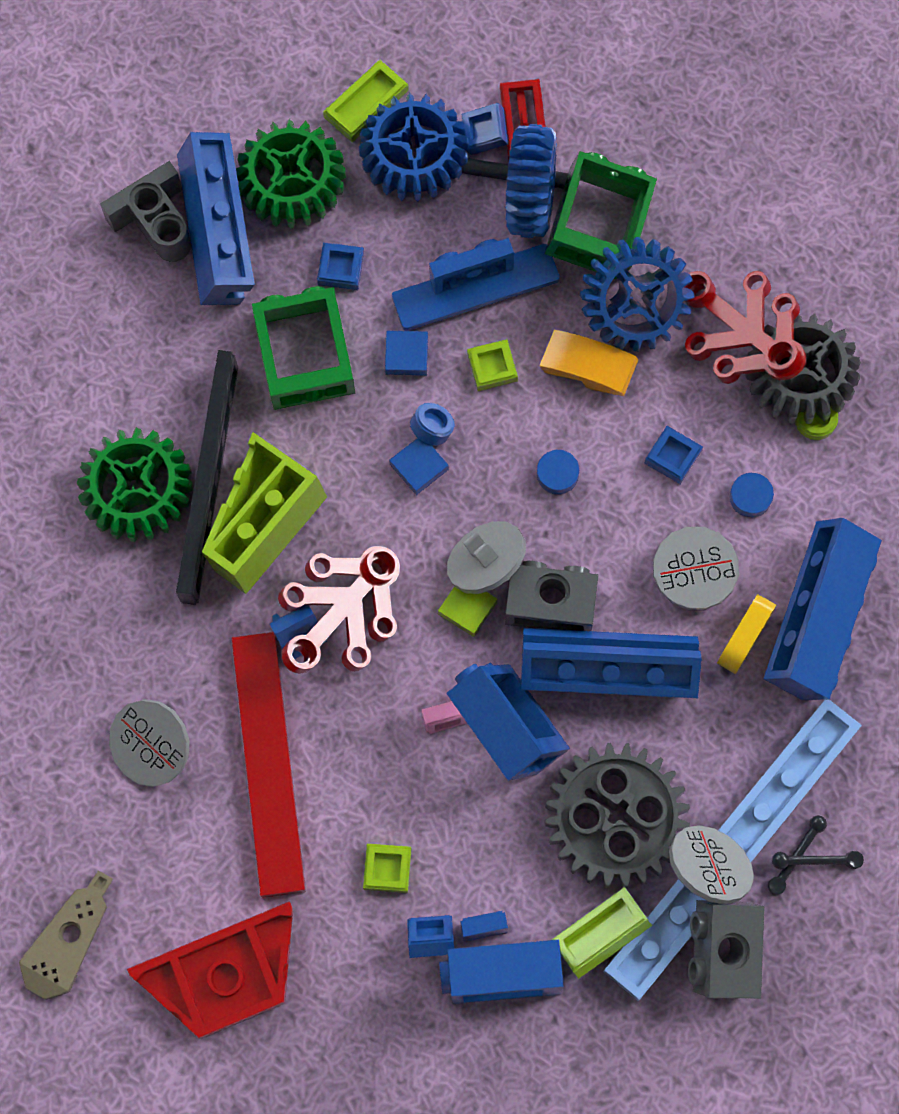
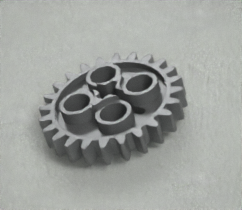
[545,743,690,889]

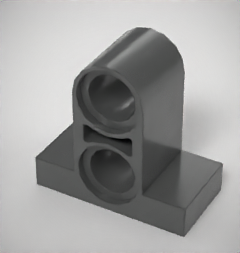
[100,161,191,262]

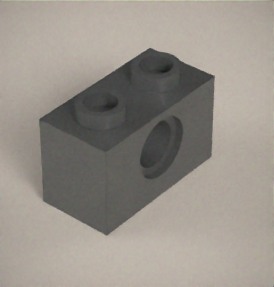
[505,560,598,631]
[688,900,765,999]

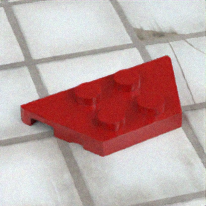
[127,901,293,1039]

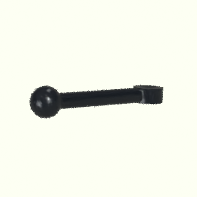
[768,815,827,895]
[772,851,864,870]

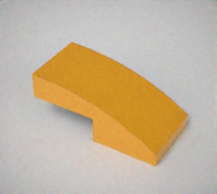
[539,329,638,396]

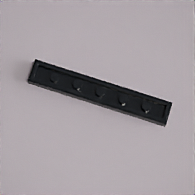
[176,350,239,605]

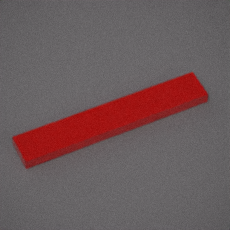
[232,632,306,898]

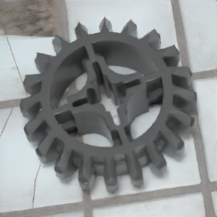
[745,313,861,425]

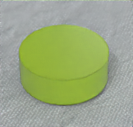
[795,407,838,440]

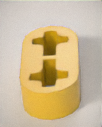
[717,594,777,674]

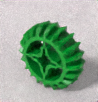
[236,119,346,229]
[77,427,194,543]

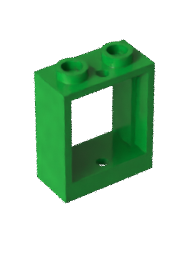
[544,151,657,279]
[252,286,356,410]

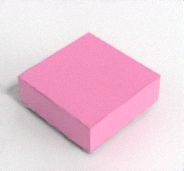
[422,701,467,734]

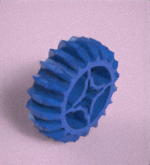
[359,92,469,202]
[505,124,557,238]
[580,237,694,352]

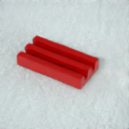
[499,79,546,162]

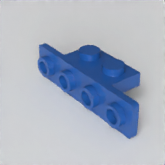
[392,238,560,331]

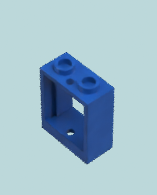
[446,663,570,781]
[439,939,564,1004]

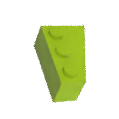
[202,432,327,594]

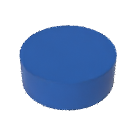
[410,403,455,445]
[537,450,580,494]
[730,472,774,518]

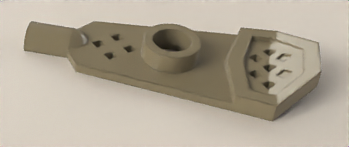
[19,870,113,1000]

